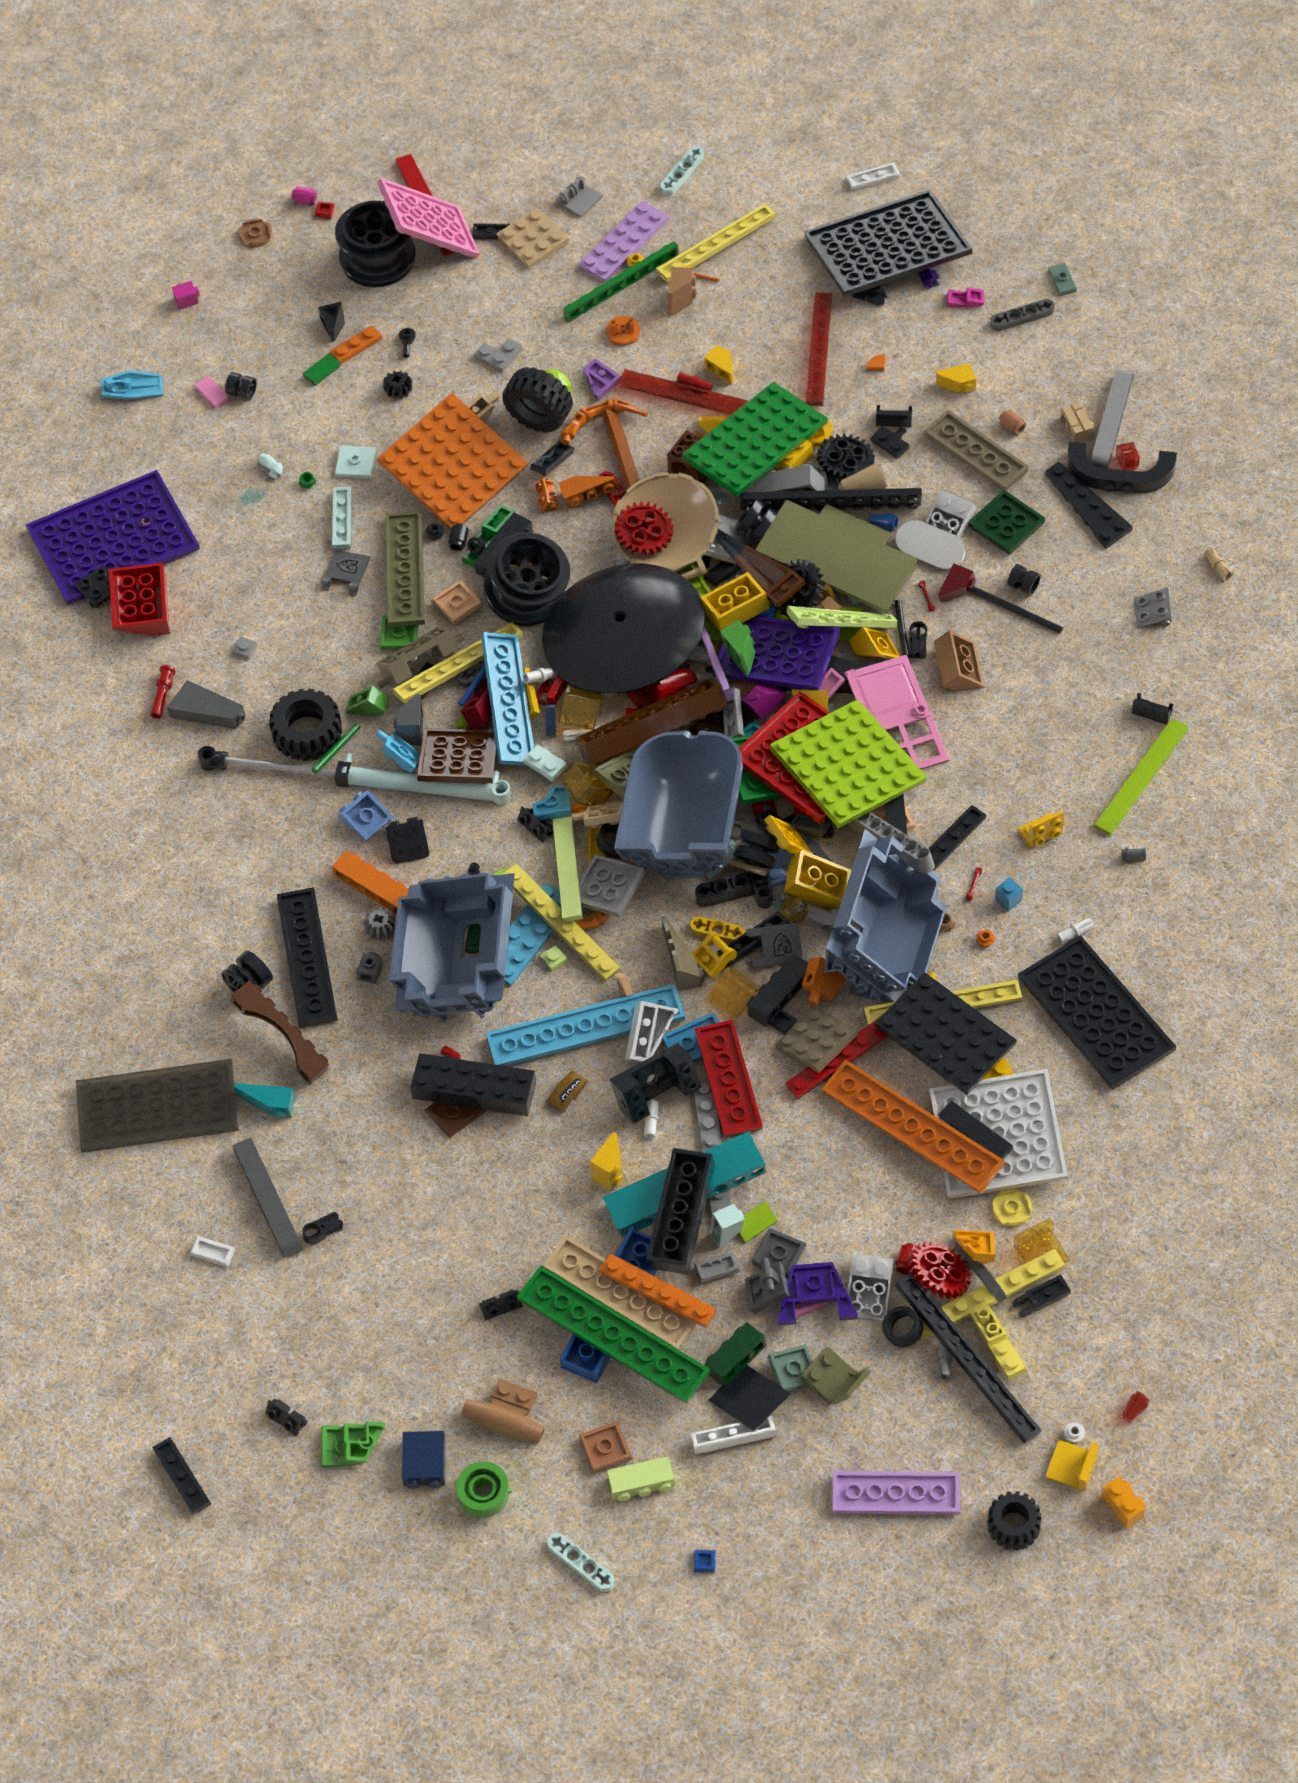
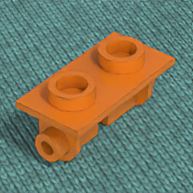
[535,475,558,513]

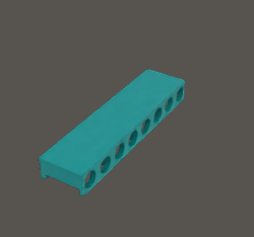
[603,1131,767,1238]

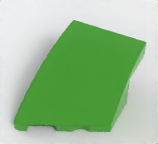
[321,1422,385,1467]

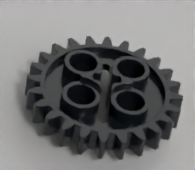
[816,433,875,482]
[776,559,826,618]

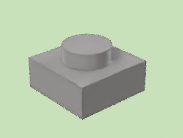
[232,637,257,659]

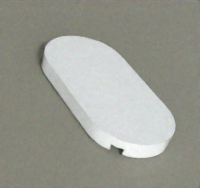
[896,520,965,570]

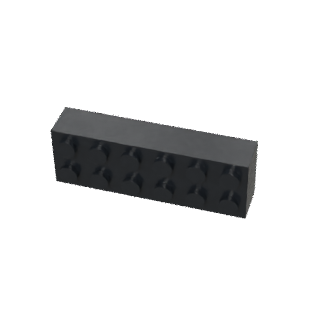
[410,1053,536,1116]
[646,1148,715,1275]

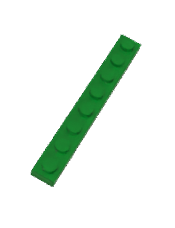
[563,241,679,323]

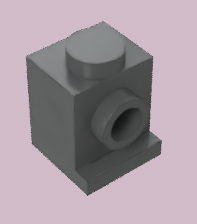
[356,952,383,984]

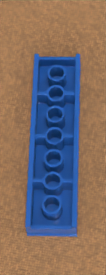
[560,1226,657,1383]

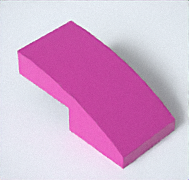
[947,287,984,307]

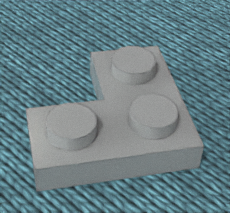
[474,339,523,372]

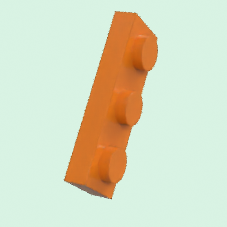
[330,325,383,364]

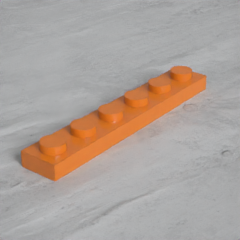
[600,1253,717,1328]

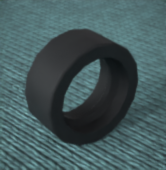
[596,823,621,858]
[882,1306,923,1348]

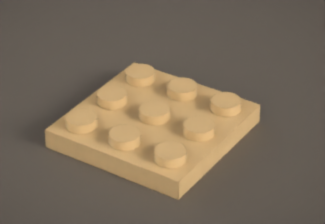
[497,207,569,268]

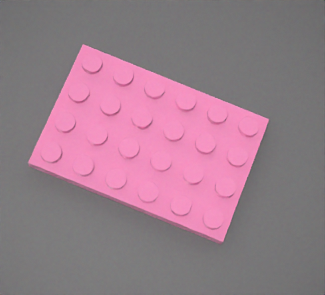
[377,178,480,258]

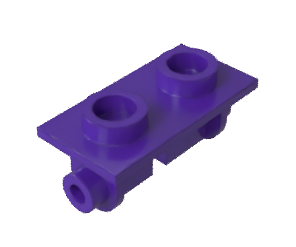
[917,268,940,289]

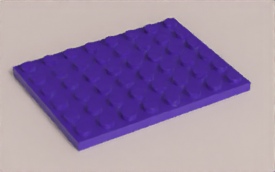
[25,470,200,605]

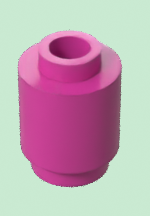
[291,186,317,205]

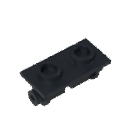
[851,286,888,306]
[517,806,554,843]
[479,1289,523,1320]
[265,1399,307,1436]

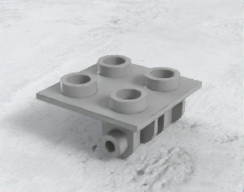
[555,176,603,217]
[1134,587,1172,628]

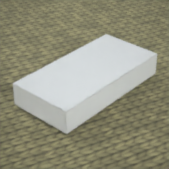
[190,1236,235,1267]

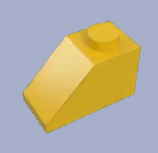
[704,344,734,385]
[936,363,976,394]

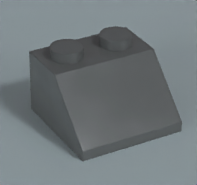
[394,694,424,746]

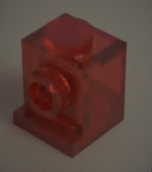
[1115,442,1140,471]

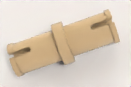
[1204,547,1233,581]

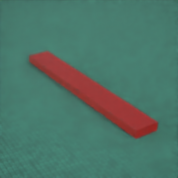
[395,153,456,256]

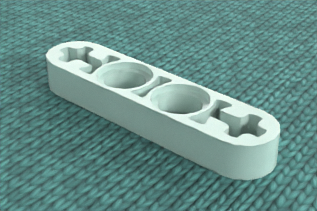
[661,146,704,196]
[547,1533,615,1592]

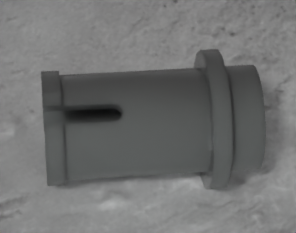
[1121,847,1146,862]

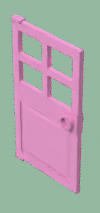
[844,655,949,769]

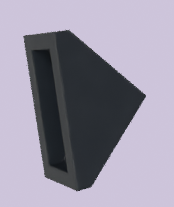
[318,301,345,342]

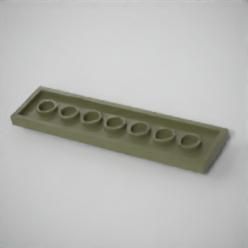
[385,511,425,627]

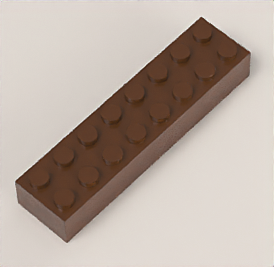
[575,678,728,765]

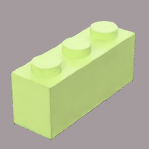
[607,1456,675,1502]

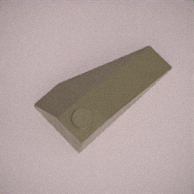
[661,916,704,991]

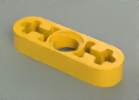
[690,917,745,943]

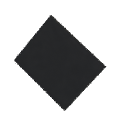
[709,1365,790,1431]

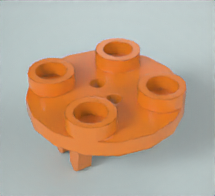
[606,316,640,345]

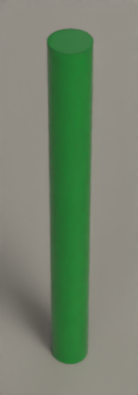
[311,723,361,774]

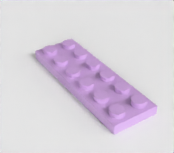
[578,201,669,283]
[833,1471,960,1515]

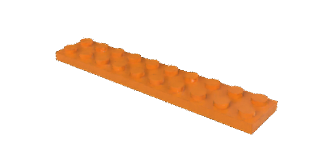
[822,1059,1005,1194]

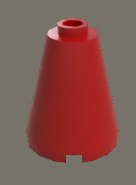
[644,669,697,704]

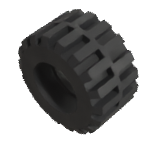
[987,1491,1042,1550]

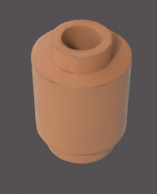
[999,409,1026,435]

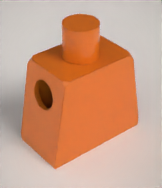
[802,956,847,1007]

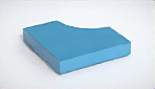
[533,784,572,821]

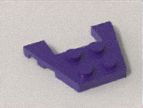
[778,1262,858,1326]

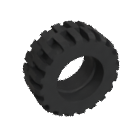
[502,367,573,433]
[269,688,342,761]

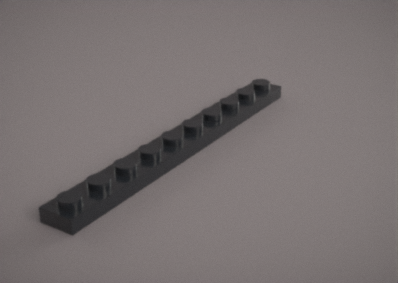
[895,1274,1042,1444]

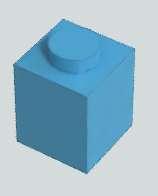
[995,877,1023,912]

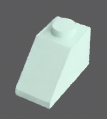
[709,1204,744,1249]

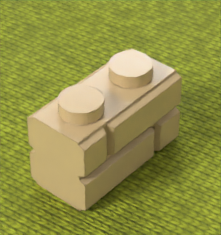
[1060,402,1096,443]

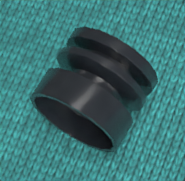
[221,950,273,993]

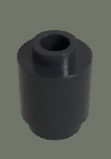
[448,523,469,551]

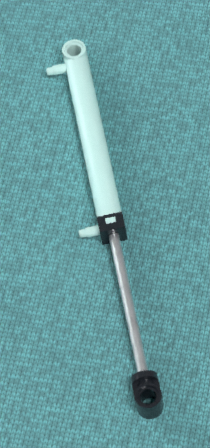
[197,746,511,805]

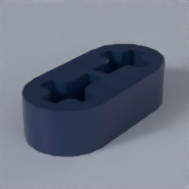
[546,704,556,736]

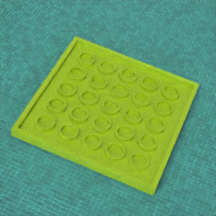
[769,699,927,828]

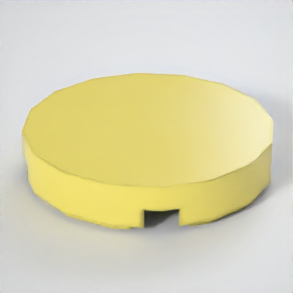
[992,1188,1032,1227]

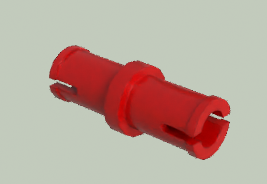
[676,372,713,394]

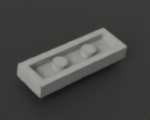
[723,687,744,738]

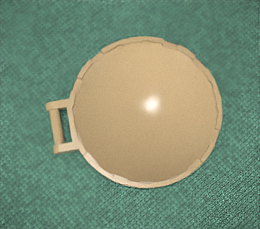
[611,472,719,580]

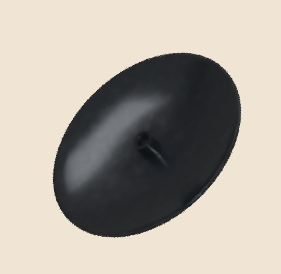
[542,563,705,694]

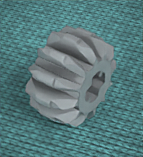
[363,907,396,940]

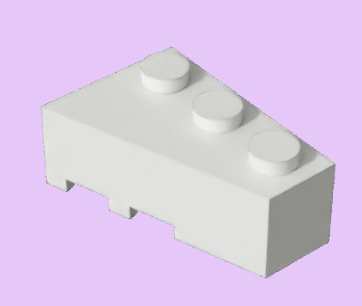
[625,1001,679,1063]

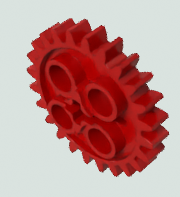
[614,501,674,557]
[908,1241,972,1300]

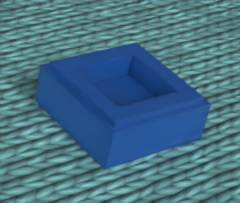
[694,1550,716,1572]

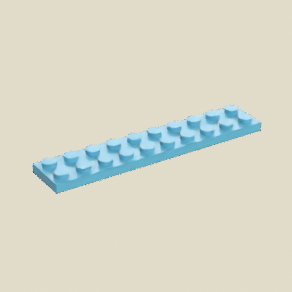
[486,984,685,1066]

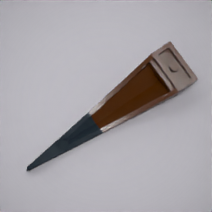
[715,529,805,608]

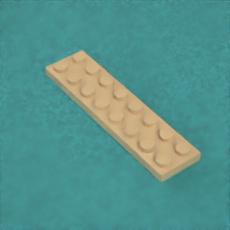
[542,1235,698,1350]

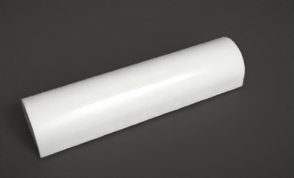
[690,1415,776,1455]

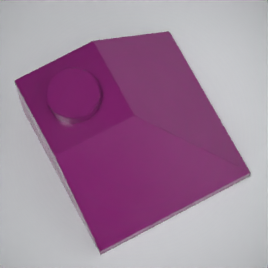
[741,683,787,721]

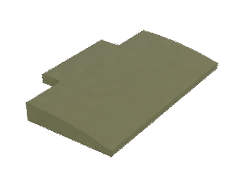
[755,500,918,614]

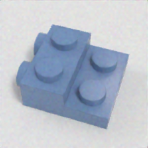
[338,790,393,842]

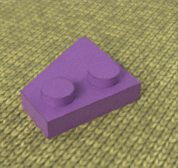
[583,358,621,400]

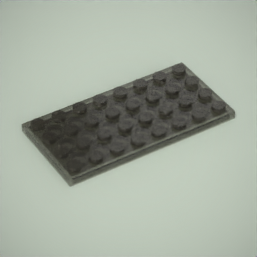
[76,1059,239,1153]

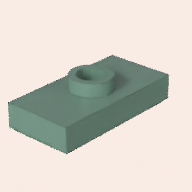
[1048,263,1077,296]

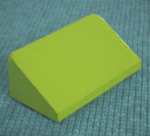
[738,1201,778,1243]

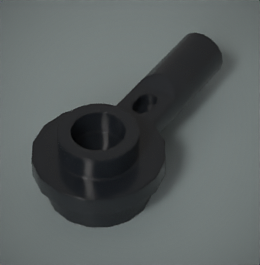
[399,328,416,358]

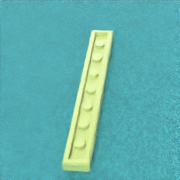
[553,815,583,922]

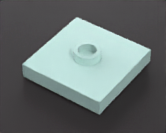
[335,445,376,479]

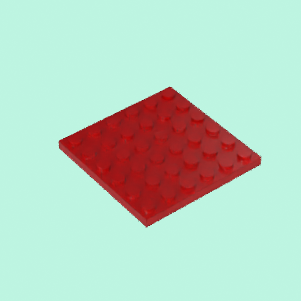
[739,692,830,824]

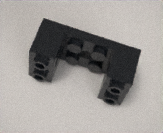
[609,1043,702,1124]

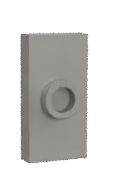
[694,1252,740,1284]

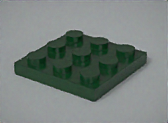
[968,490,1045,555]

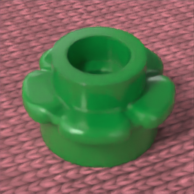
[299,472,316,489]

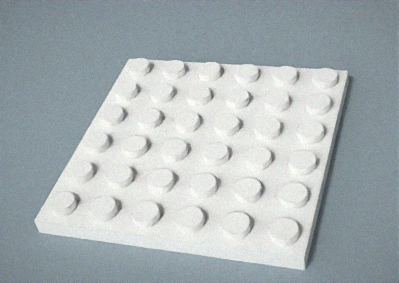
[930,1069,1068,1199]

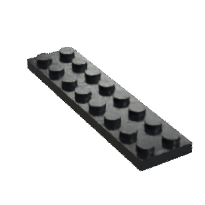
[276,887,338,1028]

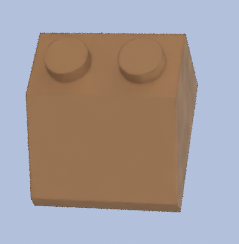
[668,267,697,316]

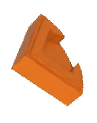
[867,354,885,371]

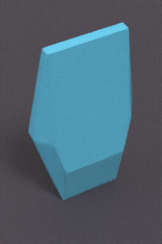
[101,370,163,400]

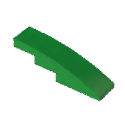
[462,504,516,568]

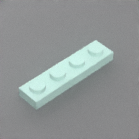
[332,487,352,549]

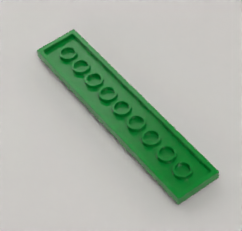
[517,1265,710,1404]

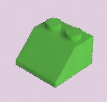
[720,620,755,676]

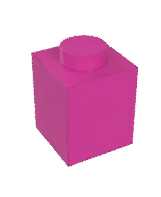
[172,281,200,310]

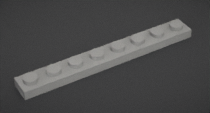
[694,1080,731,1216]

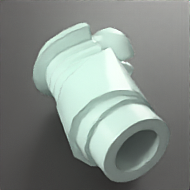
[258,454,283,479]

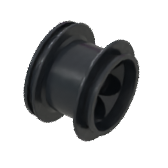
[335,200,416,288]
[483,532,570,626]

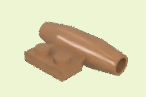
[461,1379,545,1443]

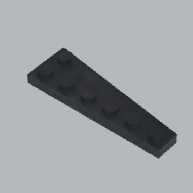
[1045,461,1133,549]

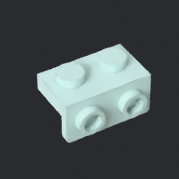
[523,745,567,782]

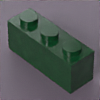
[704,1322,767,1388]

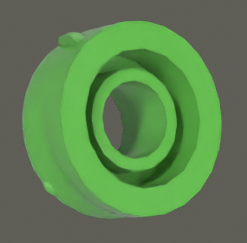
[455,1461,512,1518]

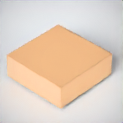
[615,973,633,996]

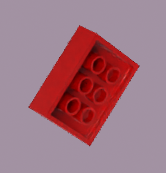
[109,562,170,636]

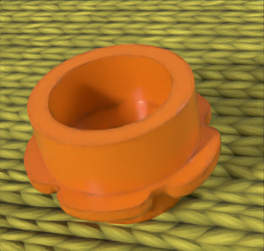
[976,930,995,947]

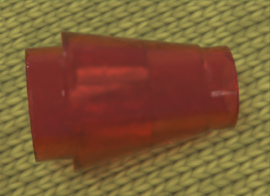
[1121,1391,1150,1423]

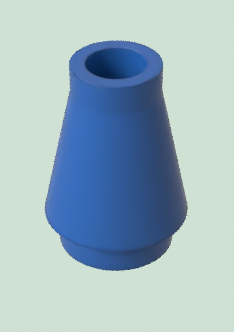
[870,514,898,532]

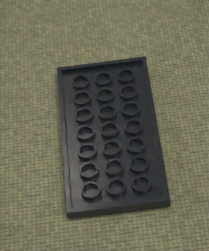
[1018,935,1176,1090]

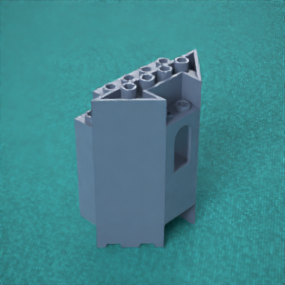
[824,829,947,1003]
[389,872,515,1023]

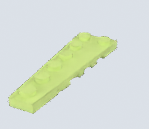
[787,606,897,629]

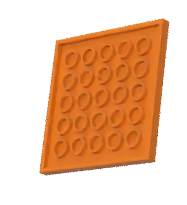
[377,392,528,530]

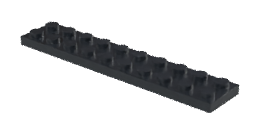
[740,488,922,512]

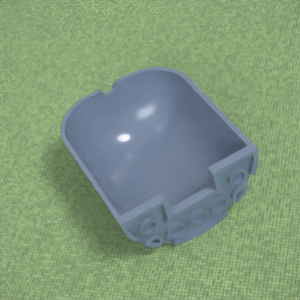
[614,731,743,879]

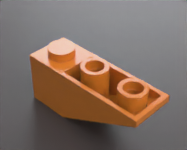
[558,476,618,508]

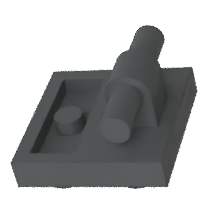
[745,1258,789,1314]

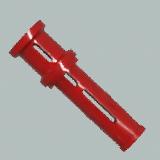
[150,665,176,719]

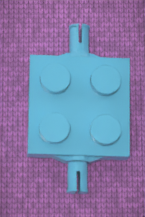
[375,729,420,773]

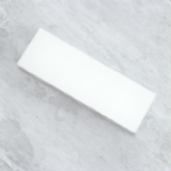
[846,162,900,191]

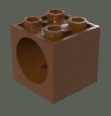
[667,430,708,484]

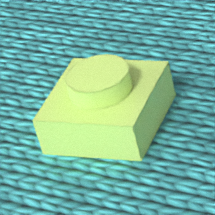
[540,945,567,972]

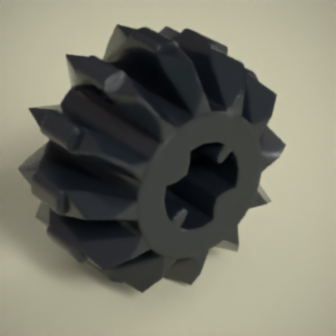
[383,370,412,400]

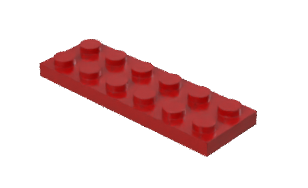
[694,1019,763,1138]

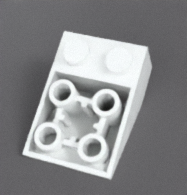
[926,490,977,538]
[848,1254,894,1320]

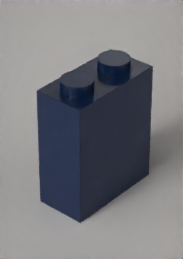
[402,1431,446,1489]

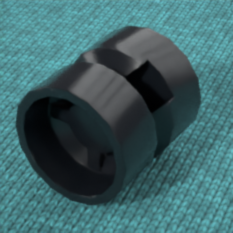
[225,372,257,400]
[1007,564,1041,596]

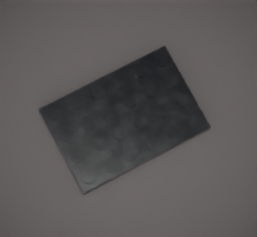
[874,972,1017,1095]

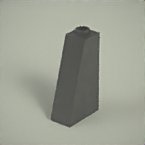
[167,680,246,729]

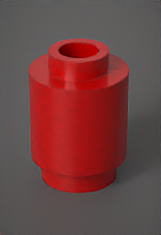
[895,1243,917,1275]

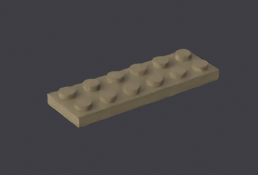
[924,410,1029,490]

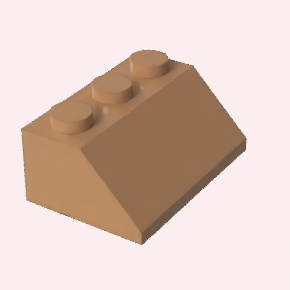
[934,630,984,692]

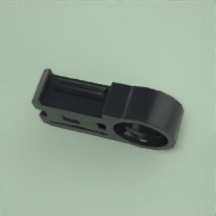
[909,621,928,658]
[302,1212,343,1245]

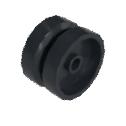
[733,498,777,545]
[733,829,780,869]

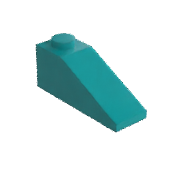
[234,1083,295,1119]

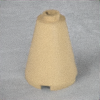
[838,462,887,490]

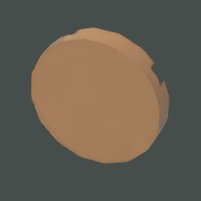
[238,218,272,248]

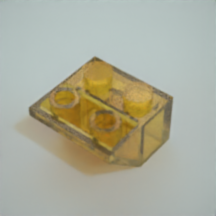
[558,685,604,730]

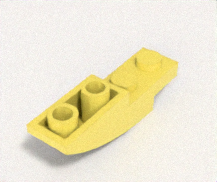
[970,1305,1027,1381]

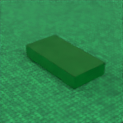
[303,353,341,386]

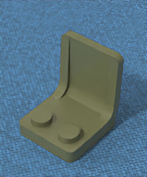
[801,1347,872,1404]

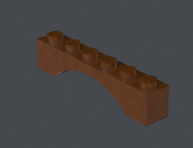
[231,981,329,1085]

